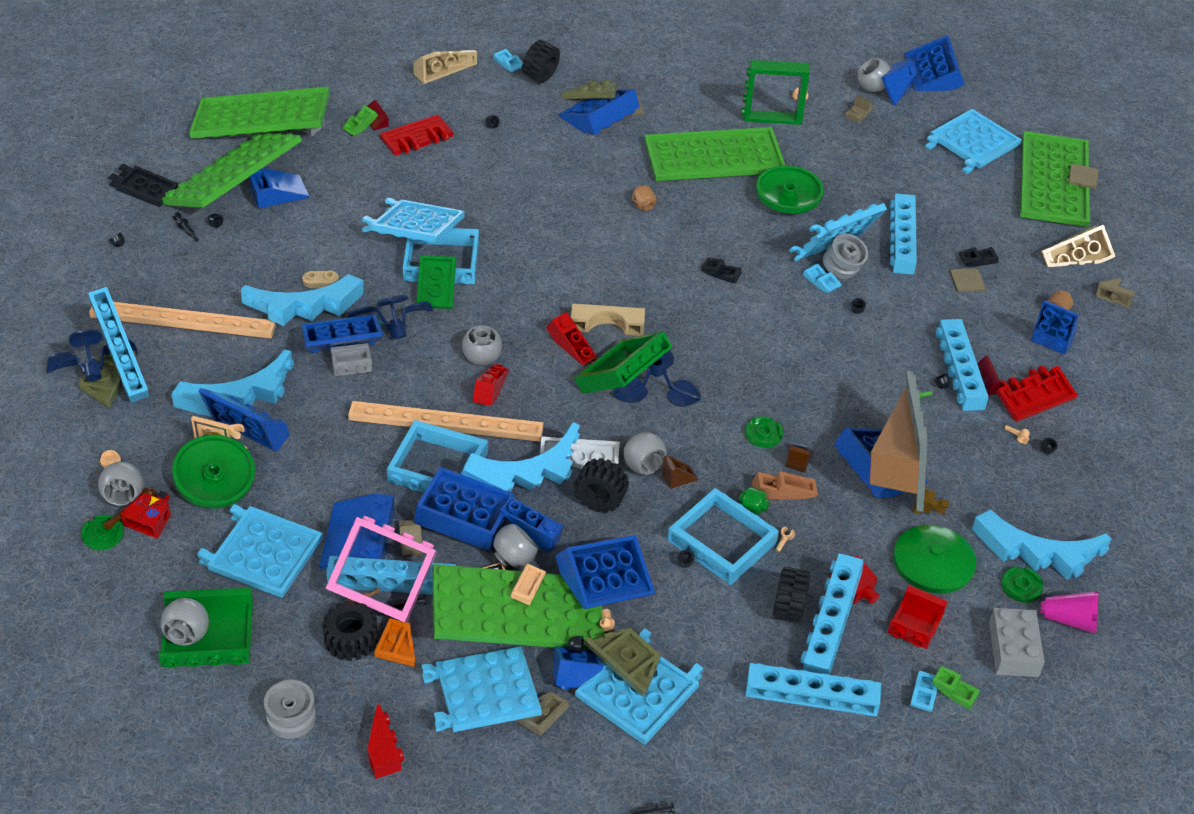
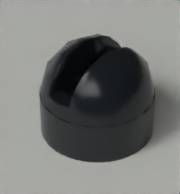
[485,115,500,128]
[208,213,223,228]
[109,232,125,247]
[851,298,866,314]
[934,373,951,389]
[1040,437,1058,455]
[677,550,694,568]
[568,636,584,654]

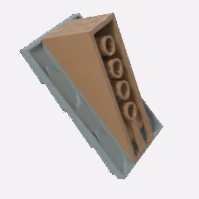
[870,371,927,512]

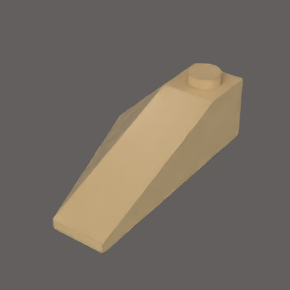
[413,50,477,84]
[1041,225,1116,267]

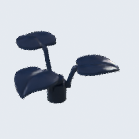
[347,295,433,340]
[46,329,138,382]
[613,350,701,407]

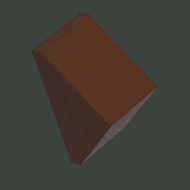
[786,445,814,473]
[662,455,698,489]

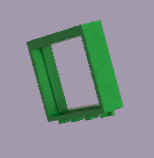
[741,60,810,125]
[574,331,672,394]

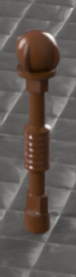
[103,487,156,530]

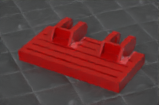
[380,114,453,156]
[996,365,1078,422]

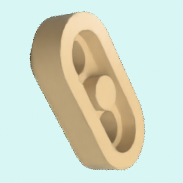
[302,271,339,288]

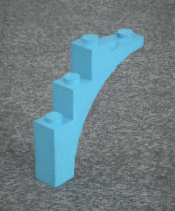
[241,274,364,326]
[171,349,294,417]
[460,422,580,493]
[972,510,1111,580]

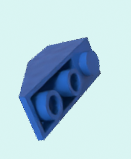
[500,497,563,553]

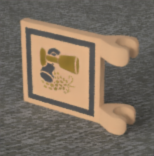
[191,416,247,449]

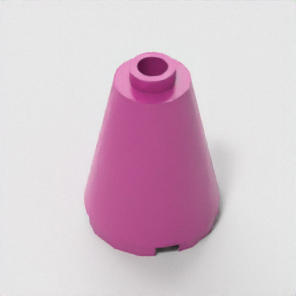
[1040,591,1099,634]

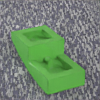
[342,105,378,136]
[932,666,980,709]

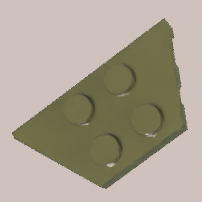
[561,80,618,99]
[79,350,136,408]
[585,628,661,697]

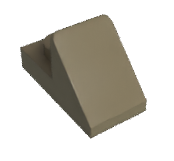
[845,95,875,123]
[1095,278,1136,308]
[399,520,423,557]

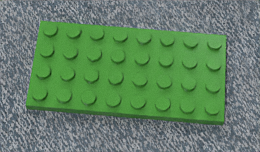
[189,87,330,139]
[644,127,785,181]
[1020,131,1090,227]
[162,133,302,208]
[432,564,605,650]

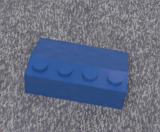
[905,35,965,91]
[558,89,640,135]
[301,314,383,353]
[198,388,290,452]
[834,427,929,498]
[414,467,515,551]
[319,493,395,569]
[555,535,655,610]

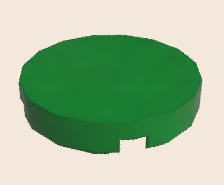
[745,416,783,448]
[81,515,124,550]
[1001,567,1043,603]

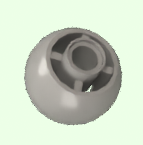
[857,58,890,92]
[462,325,502,365]
[624,432,667,475]
[98,462,144,506]
[493,524,538,569]
[160,598,209,646]

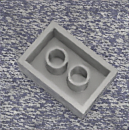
[989,608,1045,677]

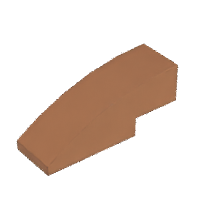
[752,471,818,499]

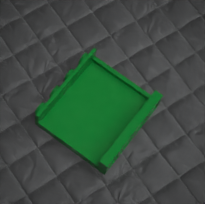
[158,588,253,669]

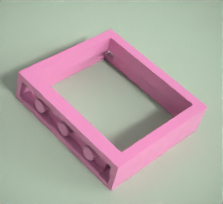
[326,515,438,622]

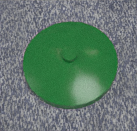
[756,165,824,214]
[172,435,255,509]
[893,525,976,594]

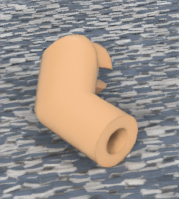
[600,609,615,631]

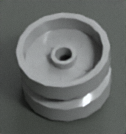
[823,233,868,279]
[264,680,316,739]

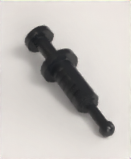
[172,212,199,242]
[387,594,427,608]
[632,802,675,814]

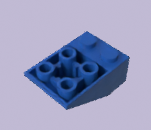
[249,168,309,209]
[1031,300,1079,355]

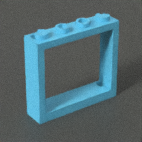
[403,228,479,284]
[387,420,488,492]
[667,488,779,585]

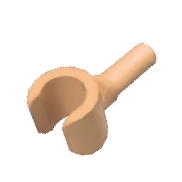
[1004,425,1030,444]
[775,527,795,553]

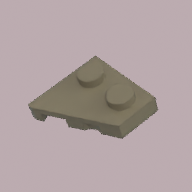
[514,692,569,736]

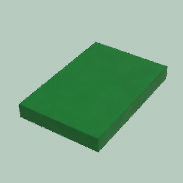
[416,255,456,309]

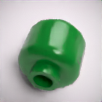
[738,487,770,516]

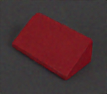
[367,100,389,131]
[977,356,1000,395]

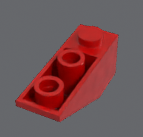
[546,312,597,366]
[473,364,510,406]
[367,704,404,779]

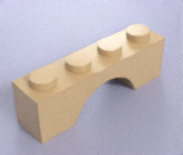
[571,304,645,336]

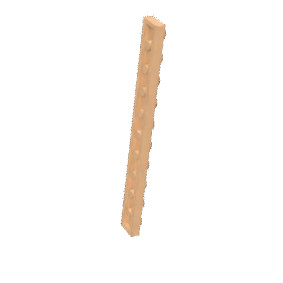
[89,302,276,339]
[348,401,544,442]

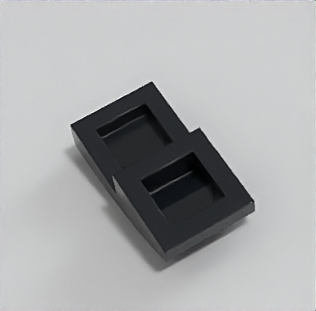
[959,247,999,267]
[701,258,742,283]

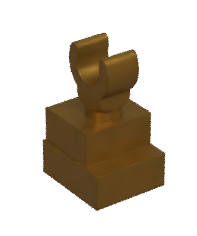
[913,488,949,514]

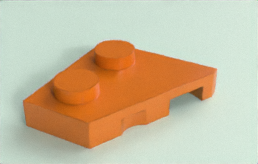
[374,618,416,667]

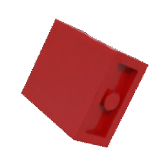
[887,585,948,649]

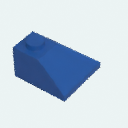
[881,59,917,105]
[553,646,604,689]

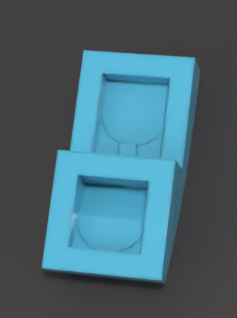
[493,49,523,72]
[803,264,842,293]
[910,671,937,712]

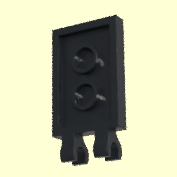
[108,164,179,207]

